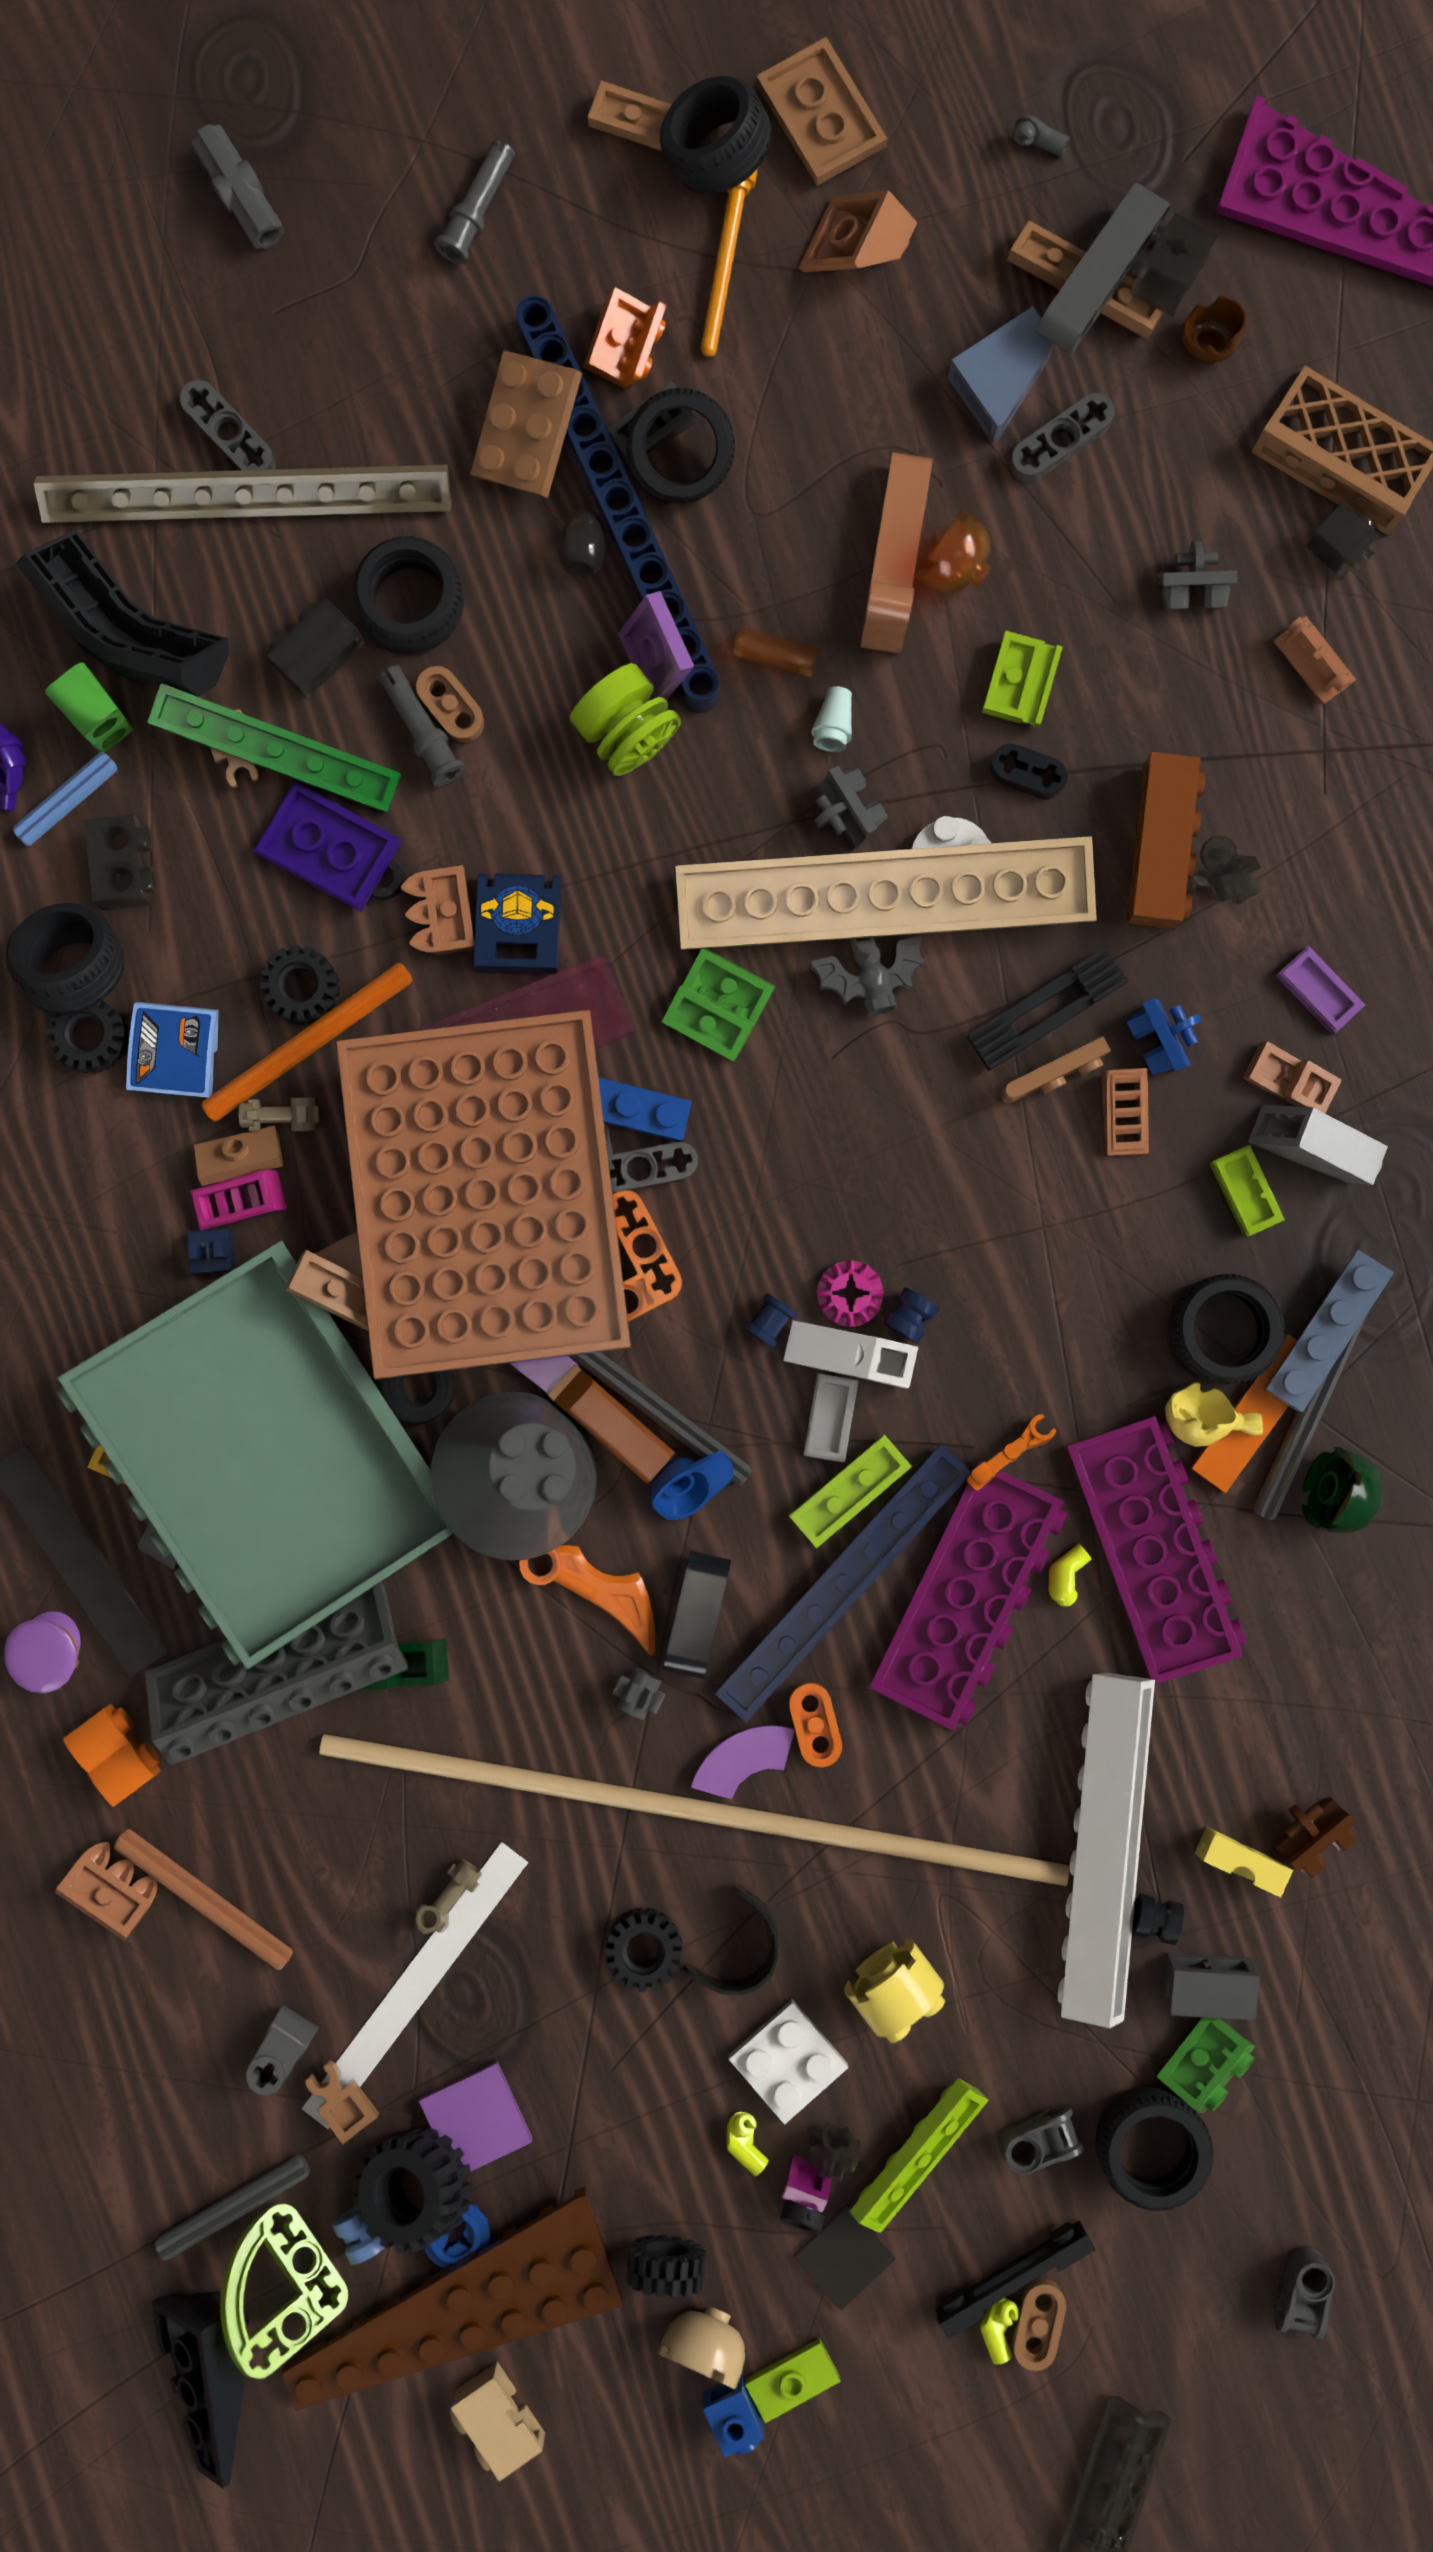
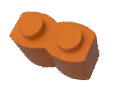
[63,1704,161,1807]

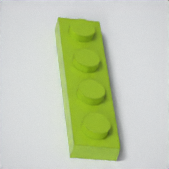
[849,2078,989,2233]

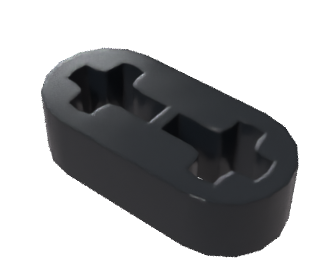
[990,743,1068,799]

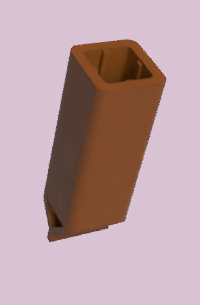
[548,1364,675,1485]

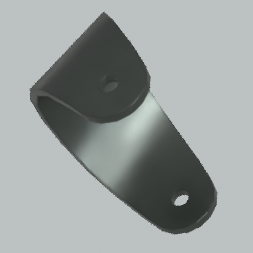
[682,1884,780,1996]

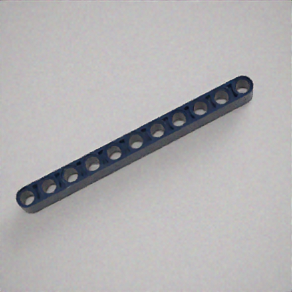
[516,295,720,713]

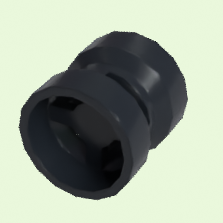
[1132,1893,1184,1945]

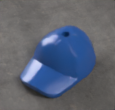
[650,1451,734,1521]

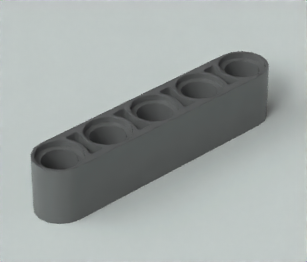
[1036,182,1171,354]

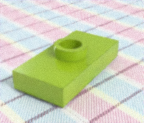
[1209,1145,1285,1238]
[745,2337,841,2423]

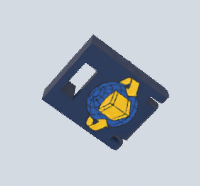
[474,873,562,974]

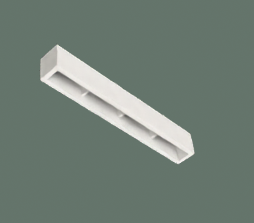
[1058,1673,1155,2028]

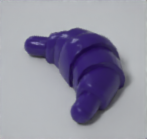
[0,722,27,812]

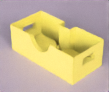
[1195,1826,1293,1898]

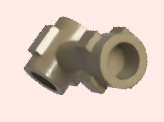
[239,1098,320,1131]
[416,1859,482,1935]

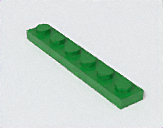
[147,683,401,813]

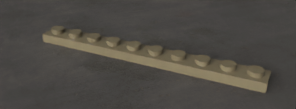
[34,465,451,523]

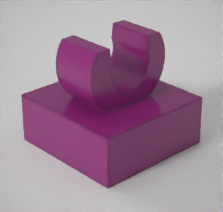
[782,2153,833,2212]

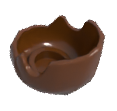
[1181,296,1247,363]

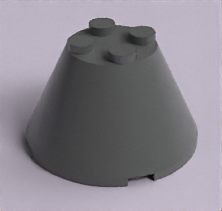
[430,1392,597,1561]

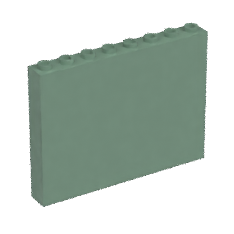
[56,1240,453,1669]

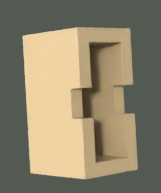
[450,2361,545,2482]

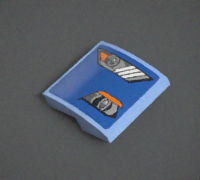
[126,1002,219,1098]

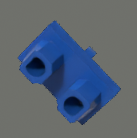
[1126,998,1202,1074]

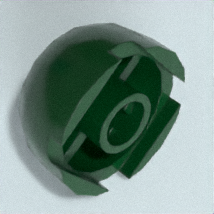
[1302,1447,1383,1533]

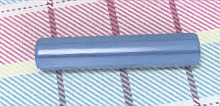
[13,752,118,846]

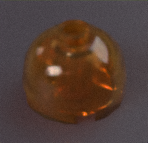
[914,507,992,595]

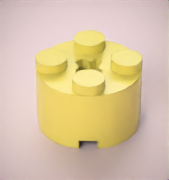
[844,1938,945,2043]

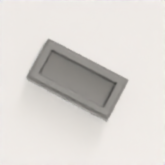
[803,1373,859,1462]

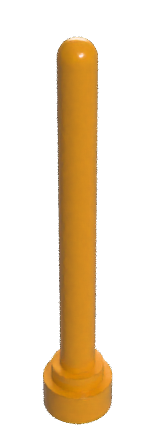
[701,168,758,358]

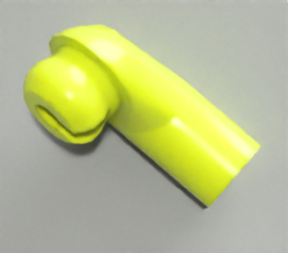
[1048,1543,1092,1607]
[726,2112,769,2177]
[980,2298,1019,2365]

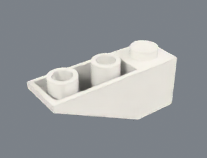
[783,1320,918,1389]

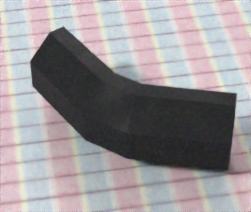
[16,529,229,697]

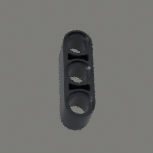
[663,1550,731,1679]

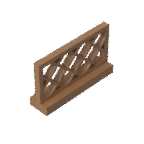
[1251,366,1433,536]

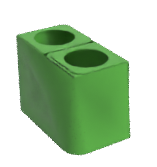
[45,663,134,752]

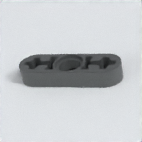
[180,380,276,471]
[1010,393,1115,483]

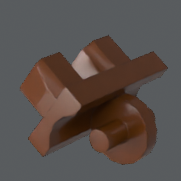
[1272,1797,1357,1878]

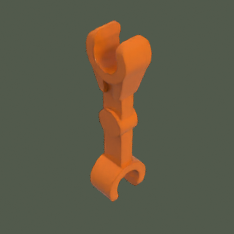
[966,1414,1056,1491]

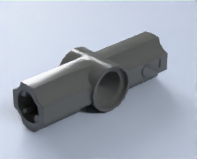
[191,124,285,249]

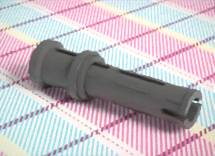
[434,140,516,265]
[378,665,466,787]

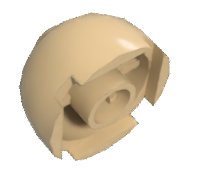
[657,2305,745,2389]

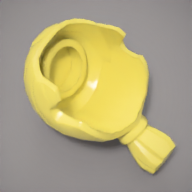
[1165,1382,1263,1447]

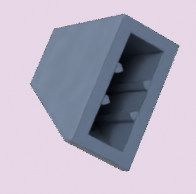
[947,307,1054,443]

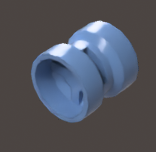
[331,2205,385,2265]

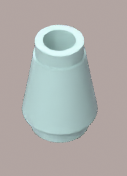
[811,686,852,752]

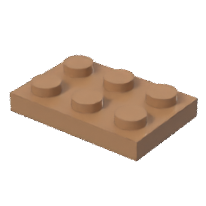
[756,37,887,186]
[470,350,582,498]

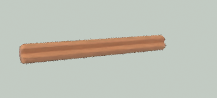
[114,1829,293,1970]

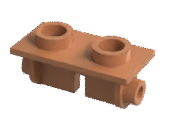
[1273,616,1356,705]

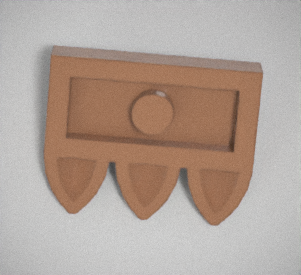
[401,865,475,955]
[55,1842,158,1941]

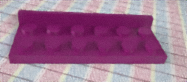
[1067,1414,1247,1684]
[869,1460,1068,1730]

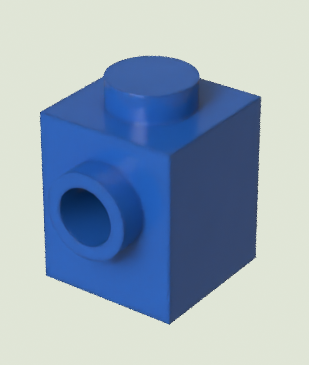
[703,2373,764,2458]

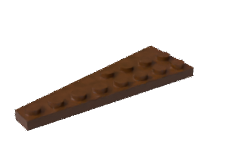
[282,2187,623,2411]

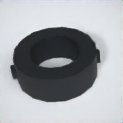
[371,859,406,900]
[780,2203,825,2234]

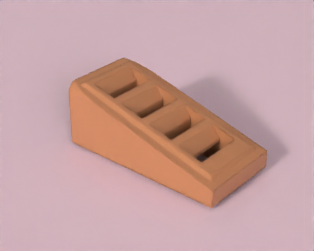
[1101,1068,1149,1157]

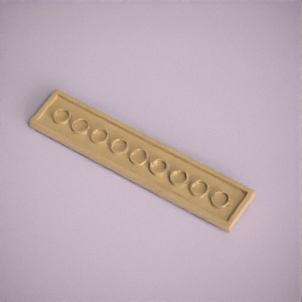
[675,836,1097,950]

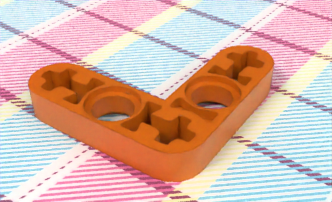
[613,1190,682,1322]

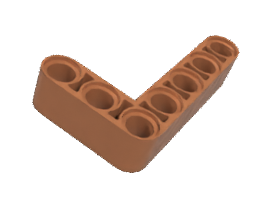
[860,452,933,654]

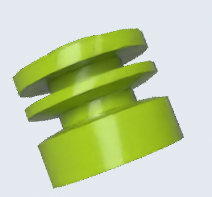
[570,663,681,776]

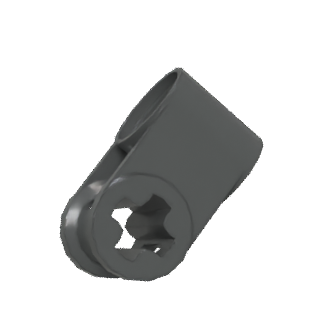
[246,2005,319,2096]
[998,2104,1086,2175]
[1274,2246,1335,2341]

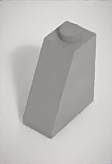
[1248,1105,1388,1185]

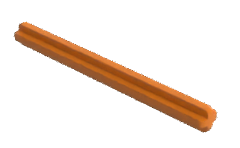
[201,963,413,1122]

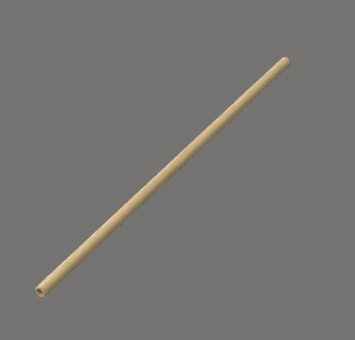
[320,1734,1069,1886]

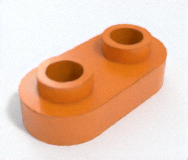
[789,1682,842,1767]

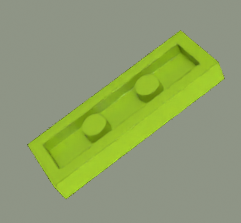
[789,1434,912,1549]

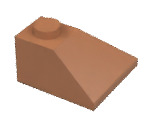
[799,190,917,272]

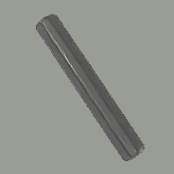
[154,2154,311,2260]

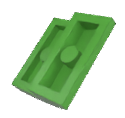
[662,948,776,1062]

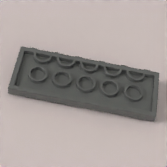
[145,1581,408,1765]

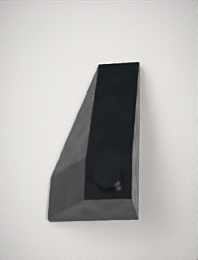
[152,2291,249,2488]

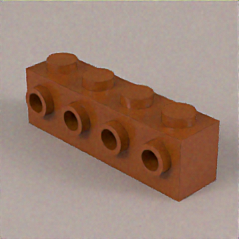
[1126,752,1205,930]

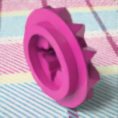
[817,1260,884,1327]

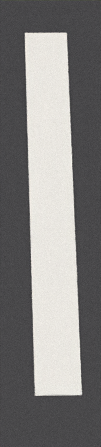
[302,1842,528,2129]

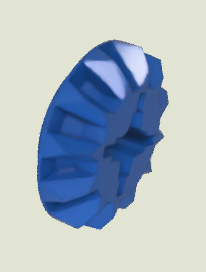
[424,2204,491,2268]

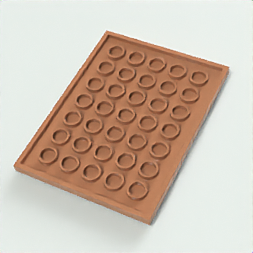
[337,1010,631,1379]

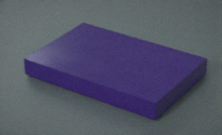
[253,781,402,912]

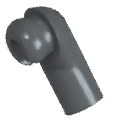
[1013,114,1070,158]

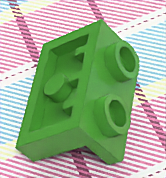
[1157,2017,1255,2113]

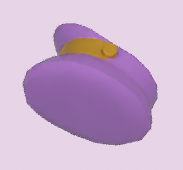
[4,1611,81,1694]

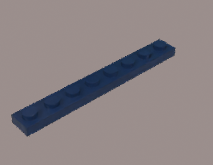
[715,1444,971,1722]

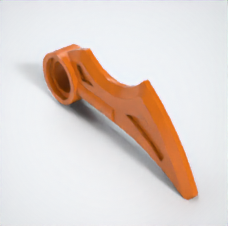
[519,1545,656,1656]

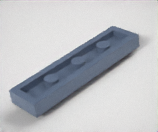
[1265,1250,1394,1413]

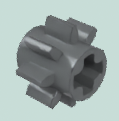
[612,1667,666,1720]

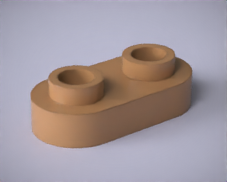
[416,666,484,743]
[1012,2278,1066,2371]

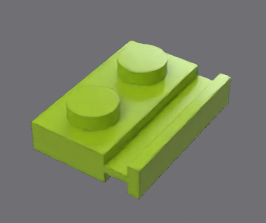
[982,631,1063,729]

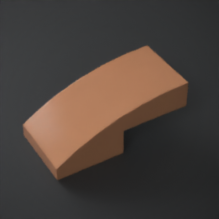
[1242,1041,1342,1113]

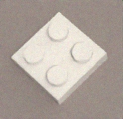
[729,1999,849,2124]

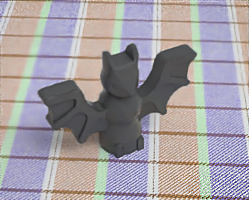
[809,936,925,1017]

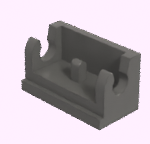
[1165,1953,1260,2020]

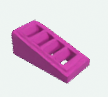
[190,1170,287,1231]

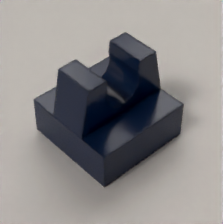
[187,1229,234,1274]

